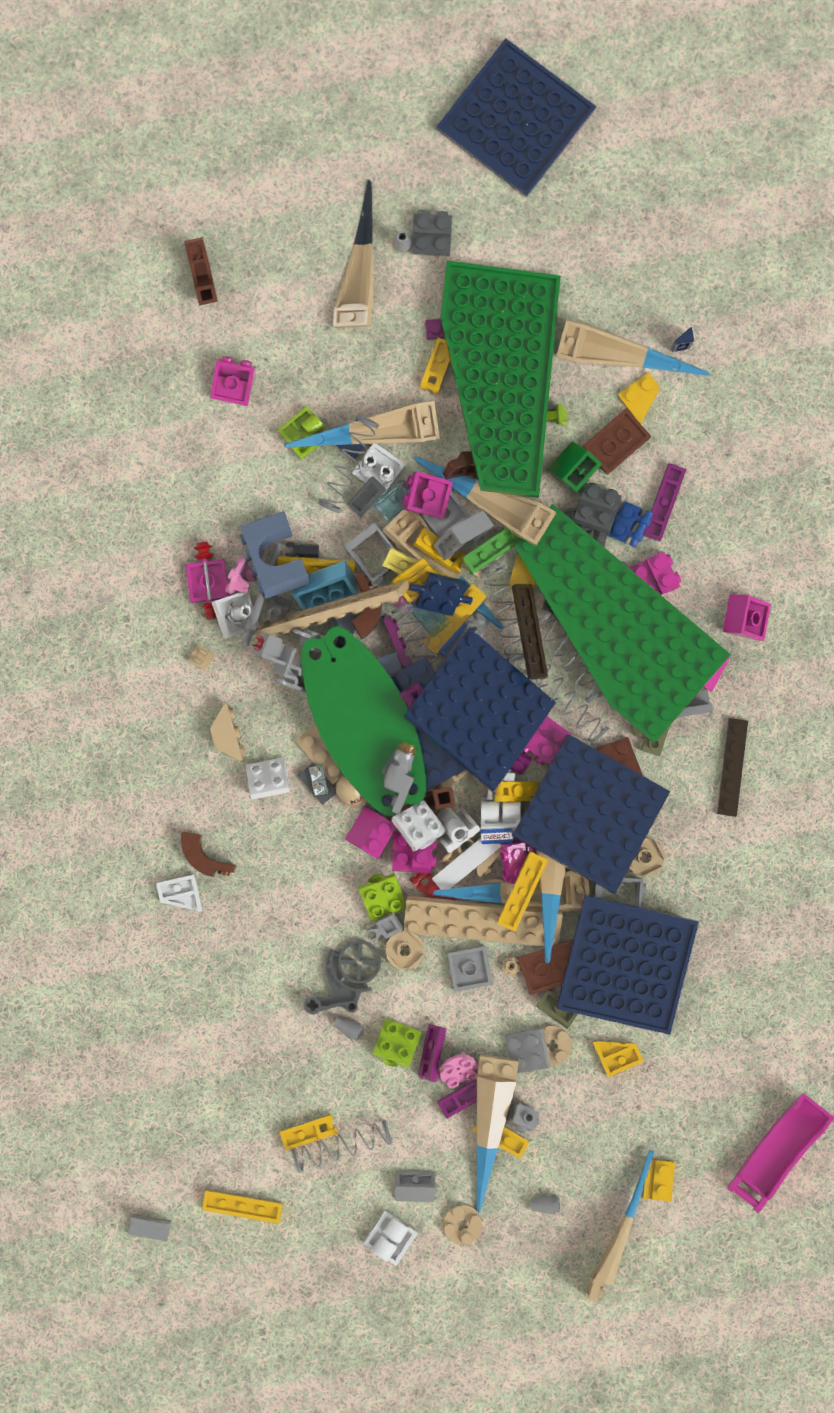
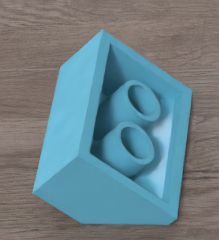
[293,561,360,610]

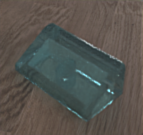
[373,480,409,522]
[408,598,450,638]

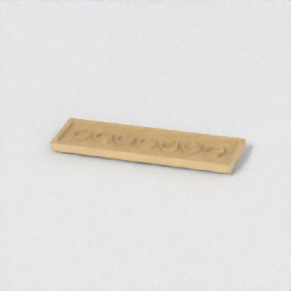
[255,580,409,637]
[403,896,563,946]

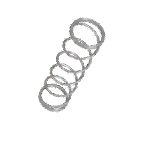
[318,415,379,513]
[481,563,524,663]
[391,602,438,664]
[538,611,603,703]
[526,659,610,745]
[292,1119,393,1173]

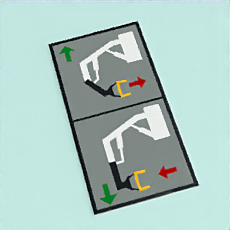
[308,764,329,797]

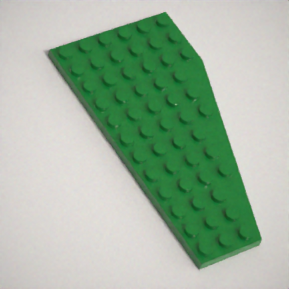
[440,260,561,498]
[515,504,731,744]

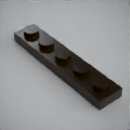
[512,584,548,680]
[717,718,748,817]

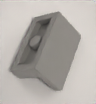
[677,689,713,718]
[395,1171,435,1202]
[128,1214,171,1242]

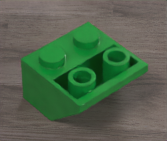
[547,441,602,495]

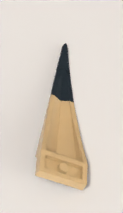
[333,180,373,328]

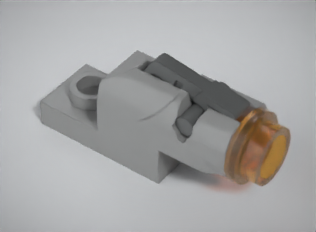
[382,742,416,814]

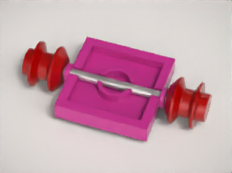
[186,542,229,620]

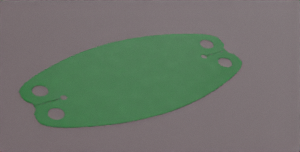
[301,626,426,816]

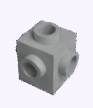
[505,1103,539,1133]

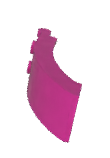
[727,1093,834,1213]

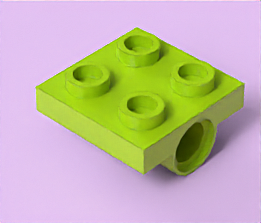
[277,406,327,460]
[358,873,406,922]
[372,1018,422,1069]

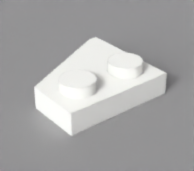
[156,874,203,912]

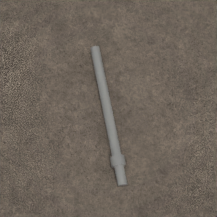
[241,544,283,647]

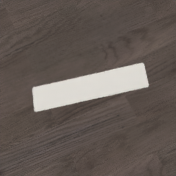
[432,838,501,890]

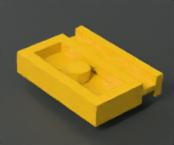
[392,557,437,603]
[642,1159,675,1202]

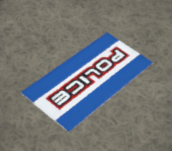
[481,828,513,844]

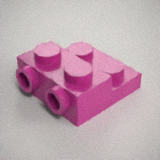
[210,356,256,406]
[402,471,453,520]
[629,552,682,596]
[523,716,571,766]
[392,832,437,873]
[500,840,536,884]

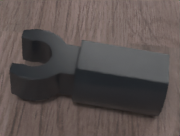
[285,542,319,558]

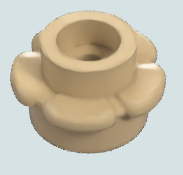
[502,957,521,976]

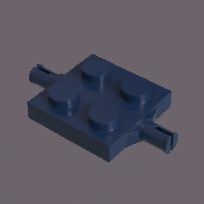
[409,572,473,616]

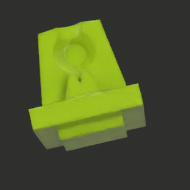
[547,404,567,426]

